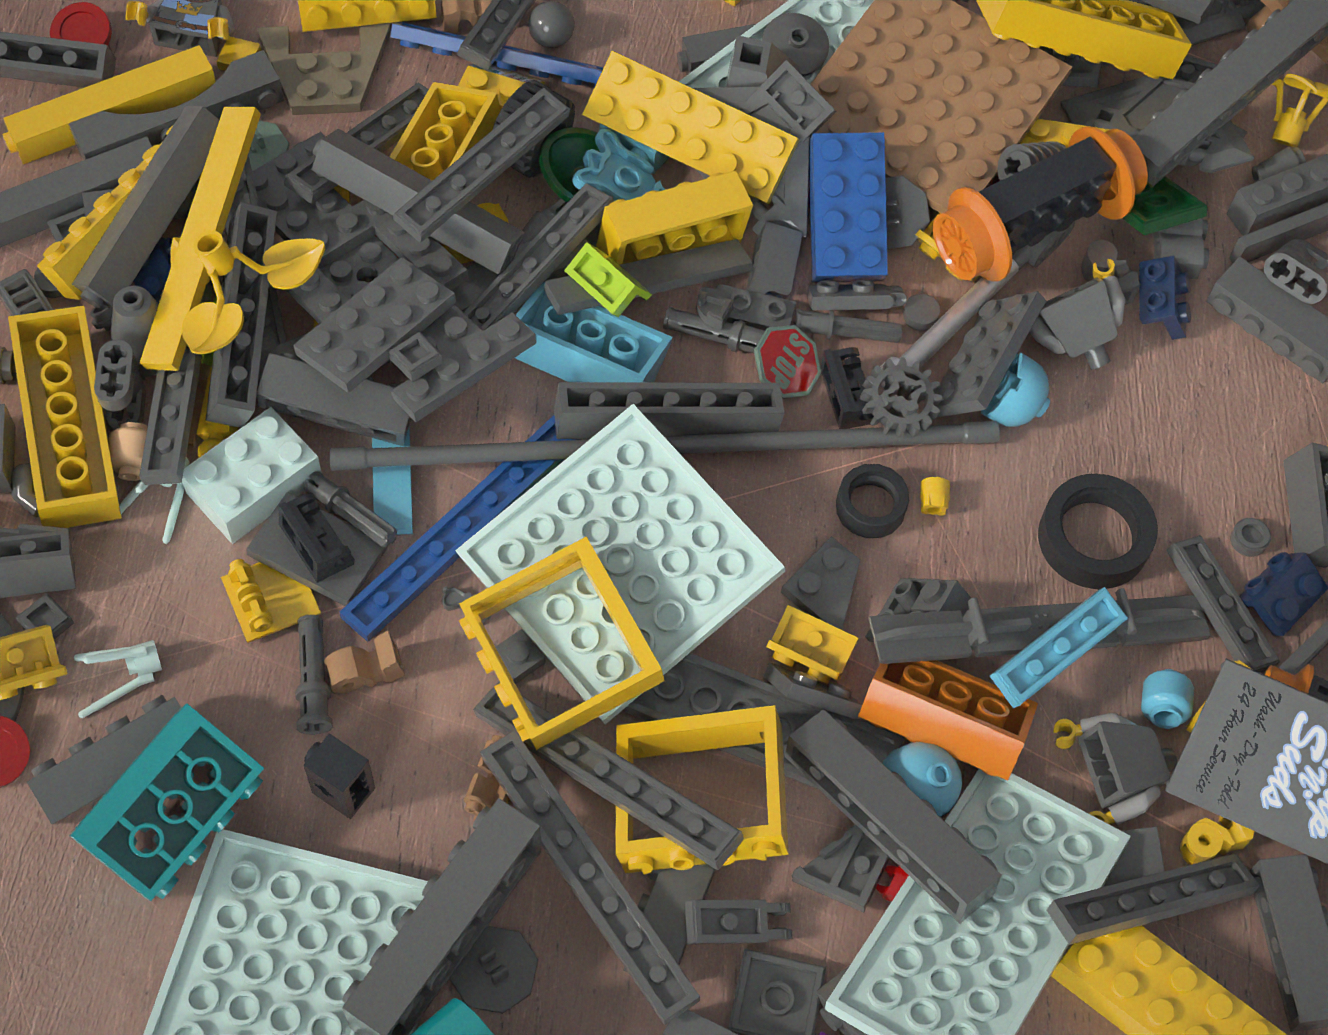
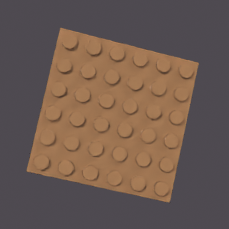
[811,0,1072,213]

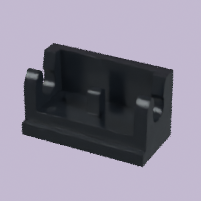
[820,347,874,429]
[278,493,355,583]

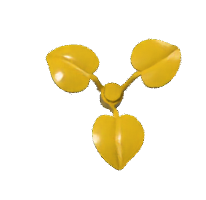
[1271,74,1328,148]
[171,231,325,354]

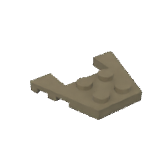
[258,23,391,115]

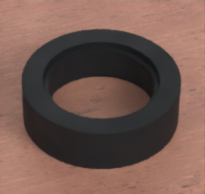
[1038,474,1158,589]

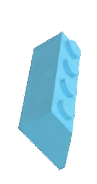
[515,282,673,382]

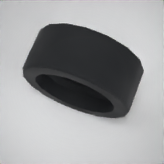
[836,464,910,538]

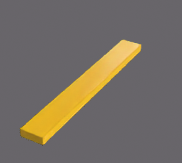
[140,107,261,371]

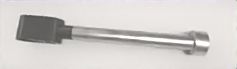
[880,221,1075,396]

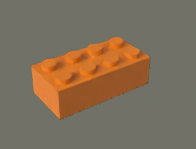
[858,660,1038,781]

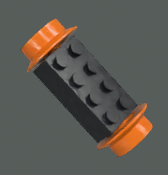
[933,126,1148,282]

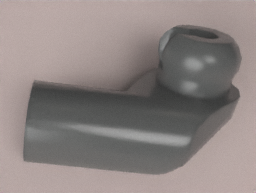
[11,463,39,518]

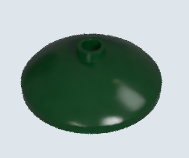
[539,127,600,203]

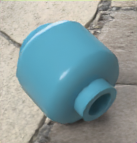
[1141,669,1194,729]

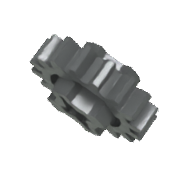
[860,357,942,438]

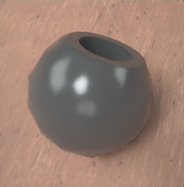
[528,1,575,48]

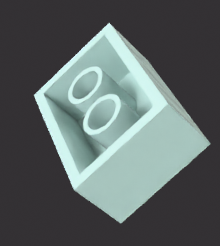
[182,407,322,544]

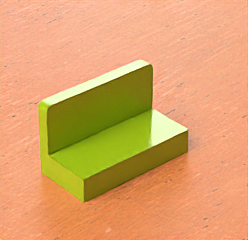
[564,242,652,317]

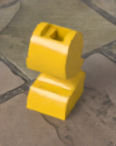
[1179,815,1255,865]

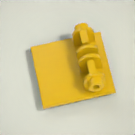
[221,559,321,643]

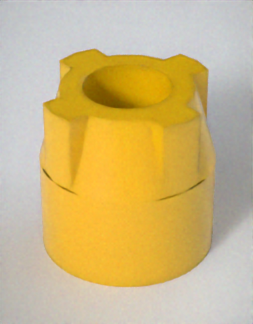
[920,477,950,516]

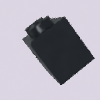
[303,733,375,820]

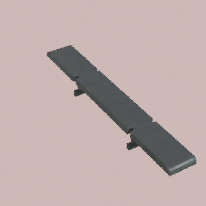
[869,588,1211,664]

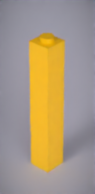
[2,45,216,165]

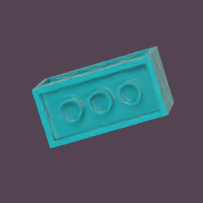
[69,703,264,901]

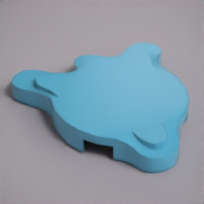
[572,129,666,201]

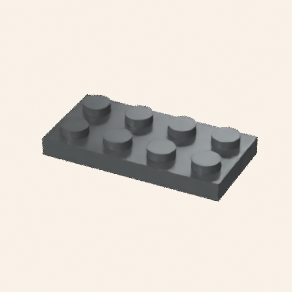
[293,257,456,393]
[934,291,1046,418]

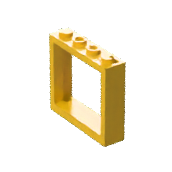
[458,536,665,750]
[616,705,789,874]

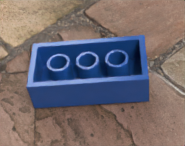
[809,132,888,282]

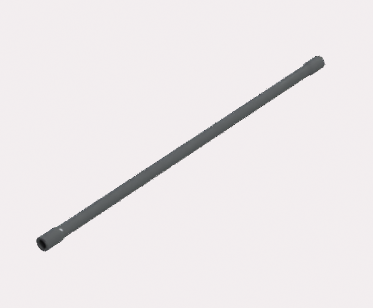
[330,421,1000,471]

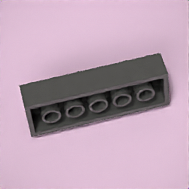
[342,798,541,1035]

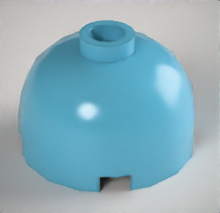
[981,352,1050,427]
[882,742,962,817]

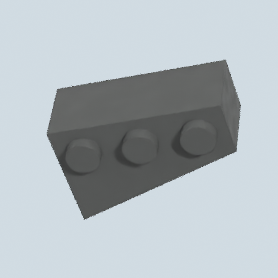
[0,524,76,598]

